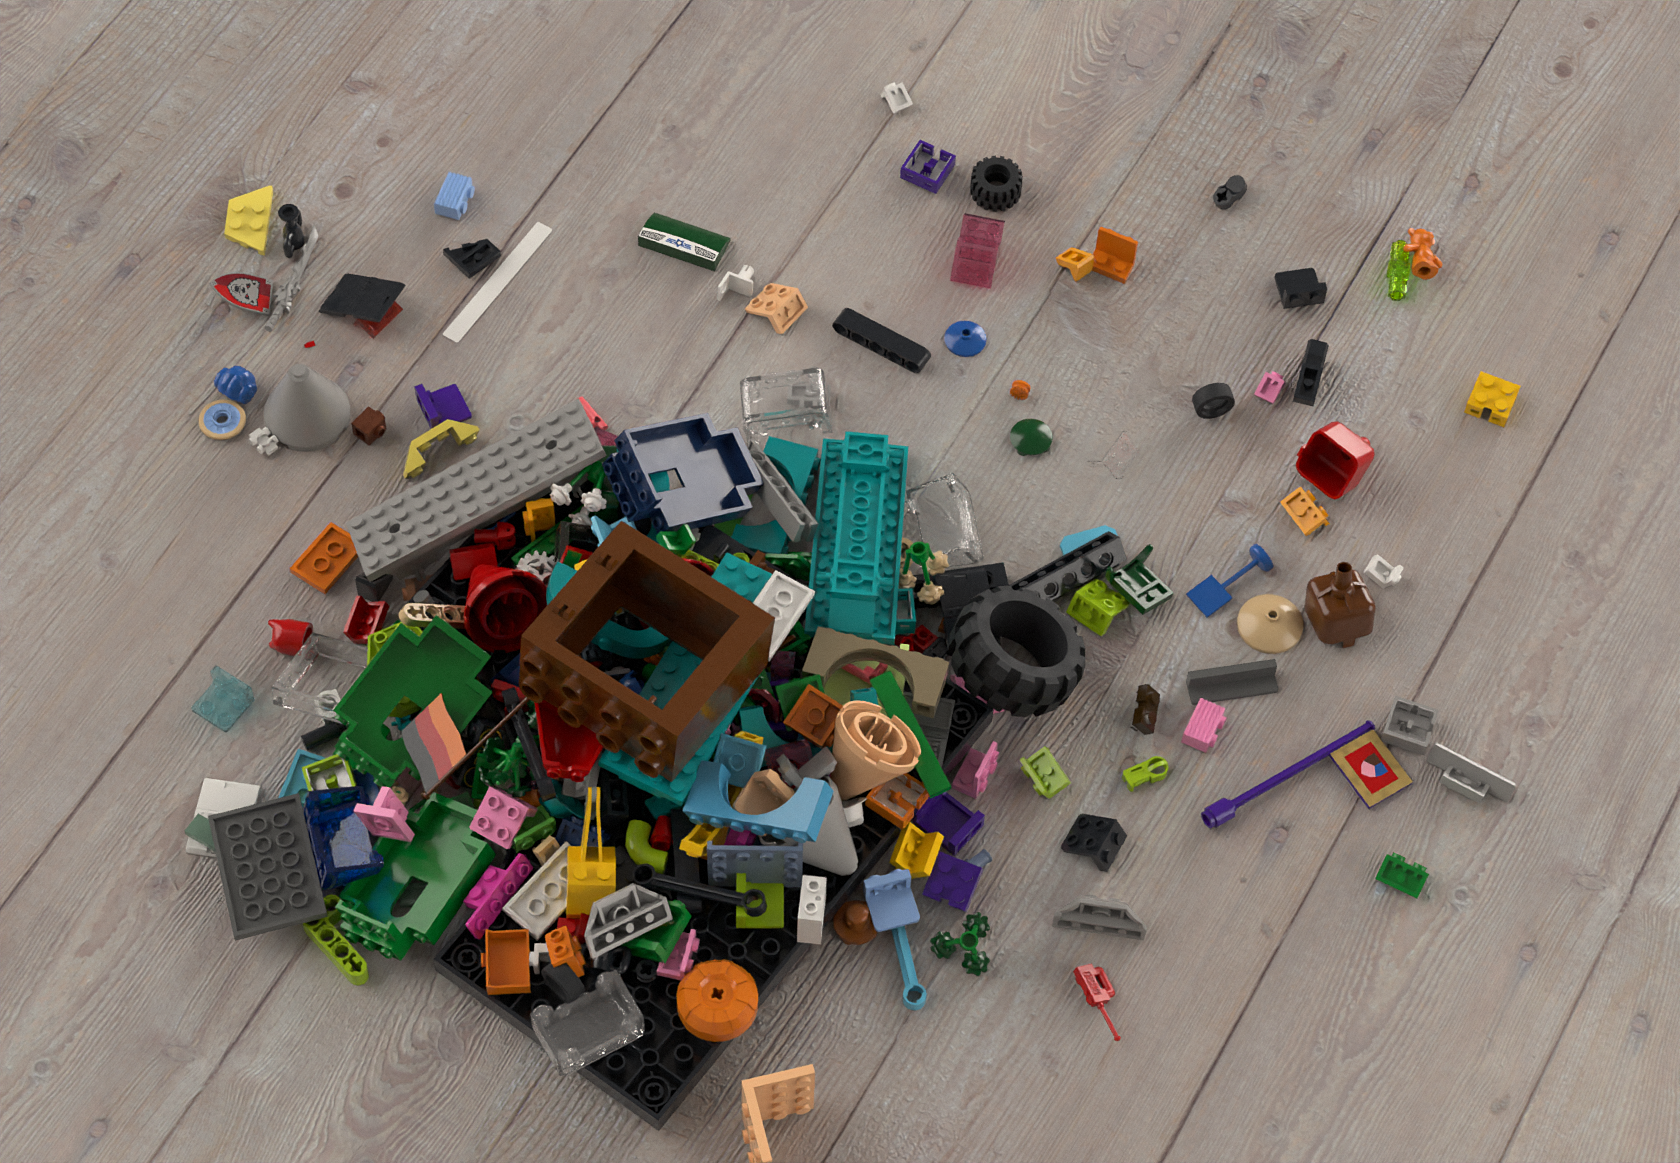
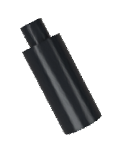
[301,721,347,751]

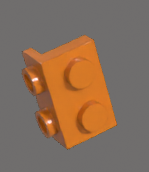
[545,926,586,977]

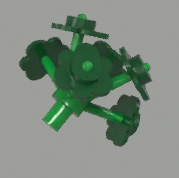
[478,737,547,798]

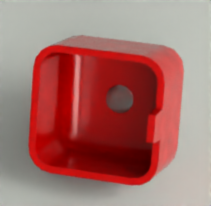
[1296,421,1375,499]

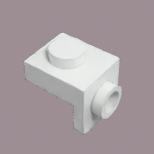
[1364,554,1404,589]
[529,943,551,974]

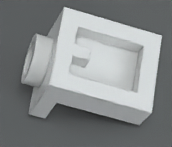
[880,82,913,114]

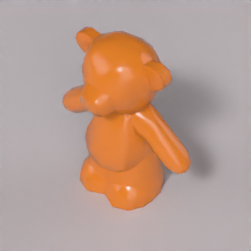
[1403,228,1443,280]

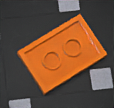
[290,522,358,594]

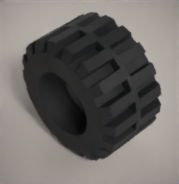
[970,155,1023,212]

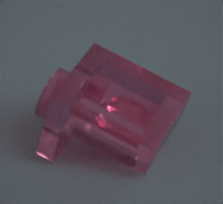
[770,650,796,681]

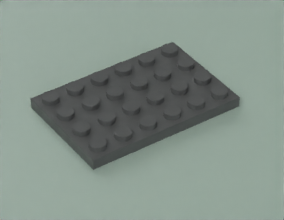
[208,793,328,941]

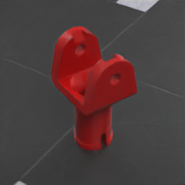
[474,522,516,550]

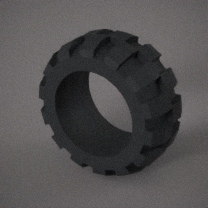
[949,586,1086,718]

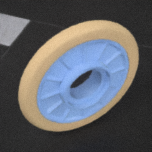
[198,399,246,440]

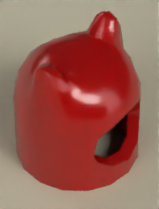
[268,619,314,658]

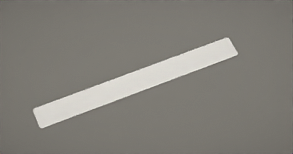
[443,222,552,342]

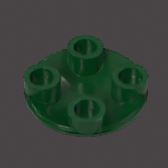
[1010,419,1053,456]

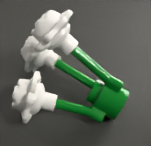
[550,461,607,531]

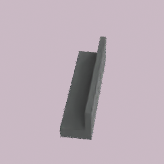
[1186,659,1279,705]

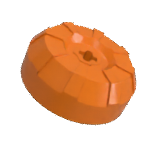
[677,959,758,1042]

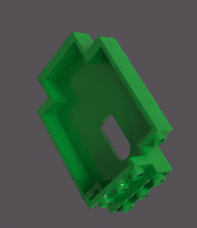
[333,615,493,788]
[335,792,496,961]

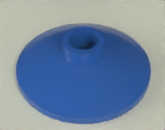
[944,321,986,357]

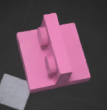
[354,786,415,842]

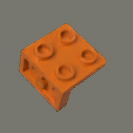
[1092,227,1138,284]

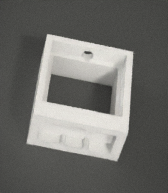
[797,875,827,944]

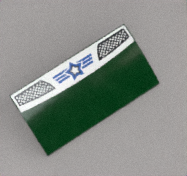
[638,212,731,272]

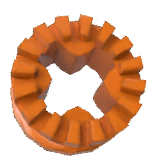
[1010,380,1031,400]

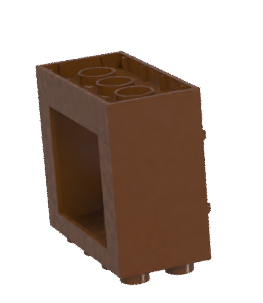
[519,521,775,782]

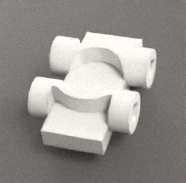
[248,427,279,456]

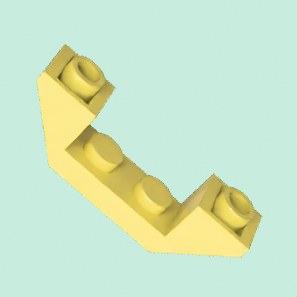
[403,419,480,479]

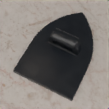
[692,526,745,564]

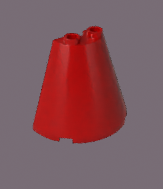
[534,700,603,782]

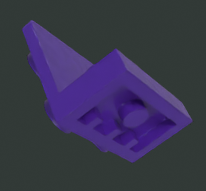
[414,384,472,429]

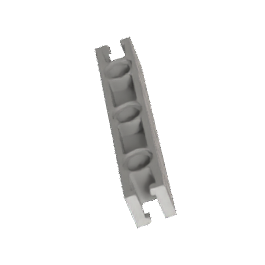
[747,439,818,542]

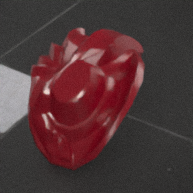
[747,689,781,723]

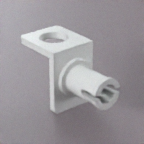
[717,265,754,301]

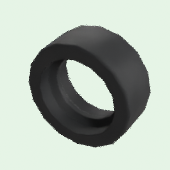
[1192,382,1235,419]
[541,962,585,1004]

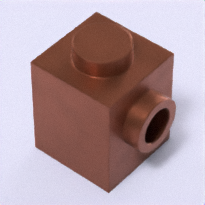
[351,406,387,446]

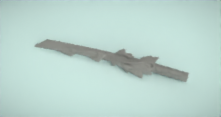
[264,225,318,332]

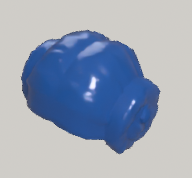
[214,366,257,404]

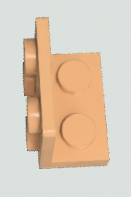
[745,283,808,334]

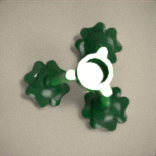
[930,912,990,977]

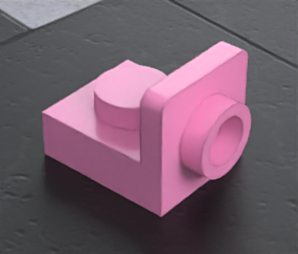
[1254,371,1286,405]

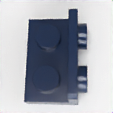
[555,815,611,847]

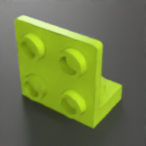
[1066,579,1130,636]
[736,873,784,928]

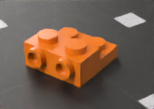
[783,684,843,749]

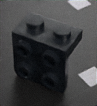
[1274,268,1327,309]
[1061,813,1127,872]

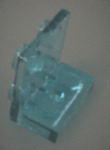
[191,665,255,732]

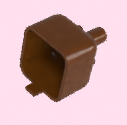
[1304,562,1376,648]

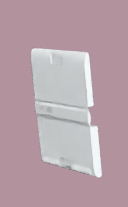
[185,778,261,857]

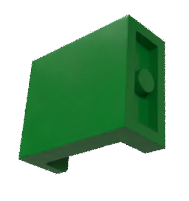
[621,900,691,963]

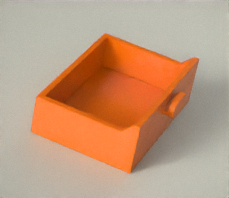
[481,929,531,995]

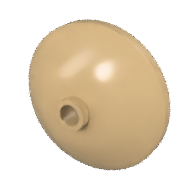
[1237,594,1303,654]

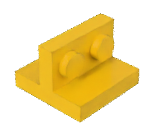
[889,822,944,879]

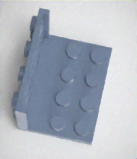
[707,827,803,887]

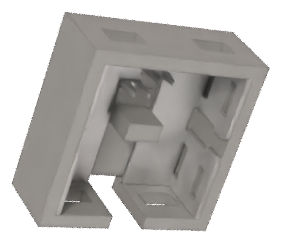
[1381,696,1438,755]

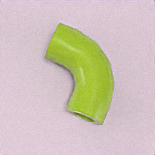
[625,820,669,874]

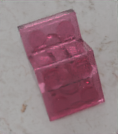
[950,213,1005,289]

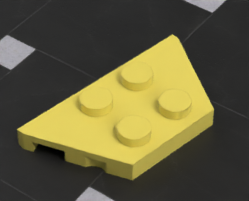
[224,186,273,255]

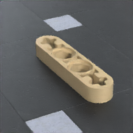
[399,603,465,629]

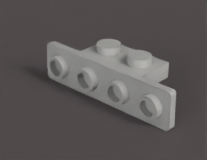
[1427,743,1516,803]

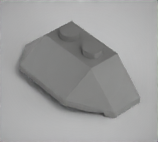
[584,883,673,958]
[1052,895,1147,940]

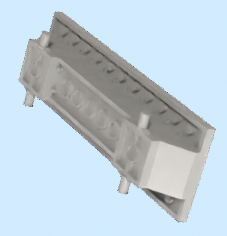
[346,399,607,582]

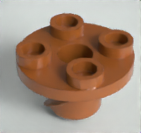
[833,900,878,945]

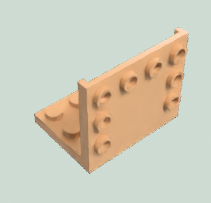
[741,1064,815,1163]

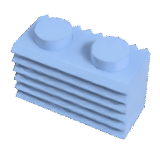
[434,172,475,220]

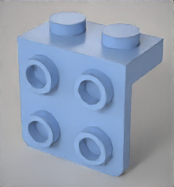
[863,869,920,932]

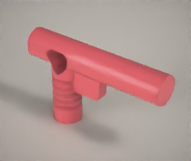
[578,396,608,432]
[841,662,888,685]

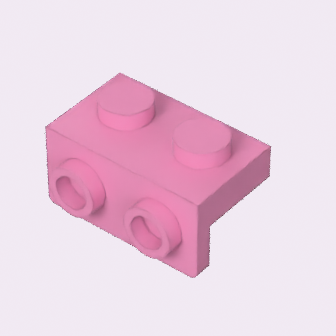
[657,929,700,980]

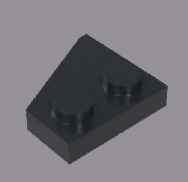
[443,239,501,279]

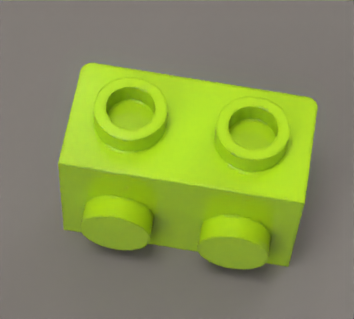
[1019,746,1071,799]

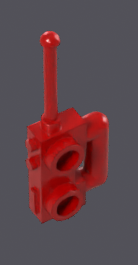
[1073,963,1121,1041]

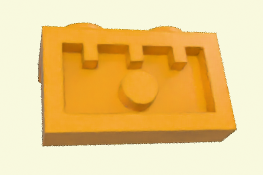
[1280,486,1330,536]

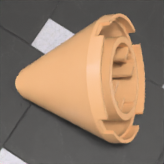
[830,701,921,800]

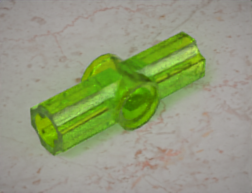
[1387,240,1411,301]

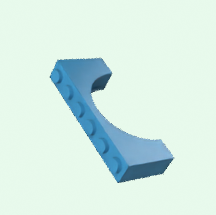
[683,760,834,843]

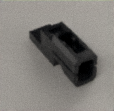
[1293,339,1329,407]

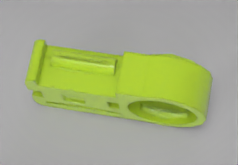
[1122,756,1169,792]

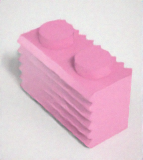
[1181,698,1227,753]

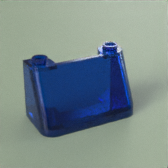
[303,785,384,891]

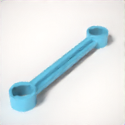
[891,926,927,1010]

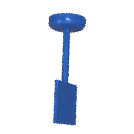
[1186,544,1274,618]

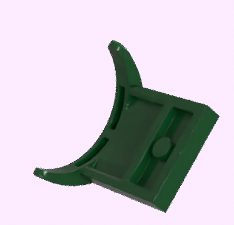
[1105,544,1174,615]

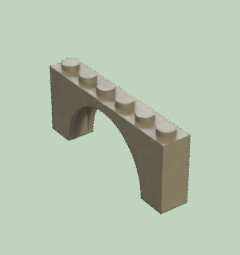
[802,627,949,718]

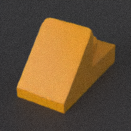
[1056,247,1094,282]

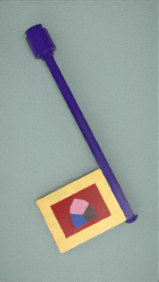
[1201,720,1413,828]

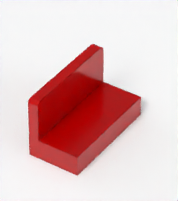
[449,543,497,580]

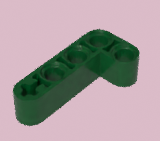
[595,445,618,522]

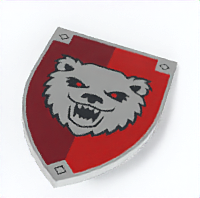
[209,273,273,316]

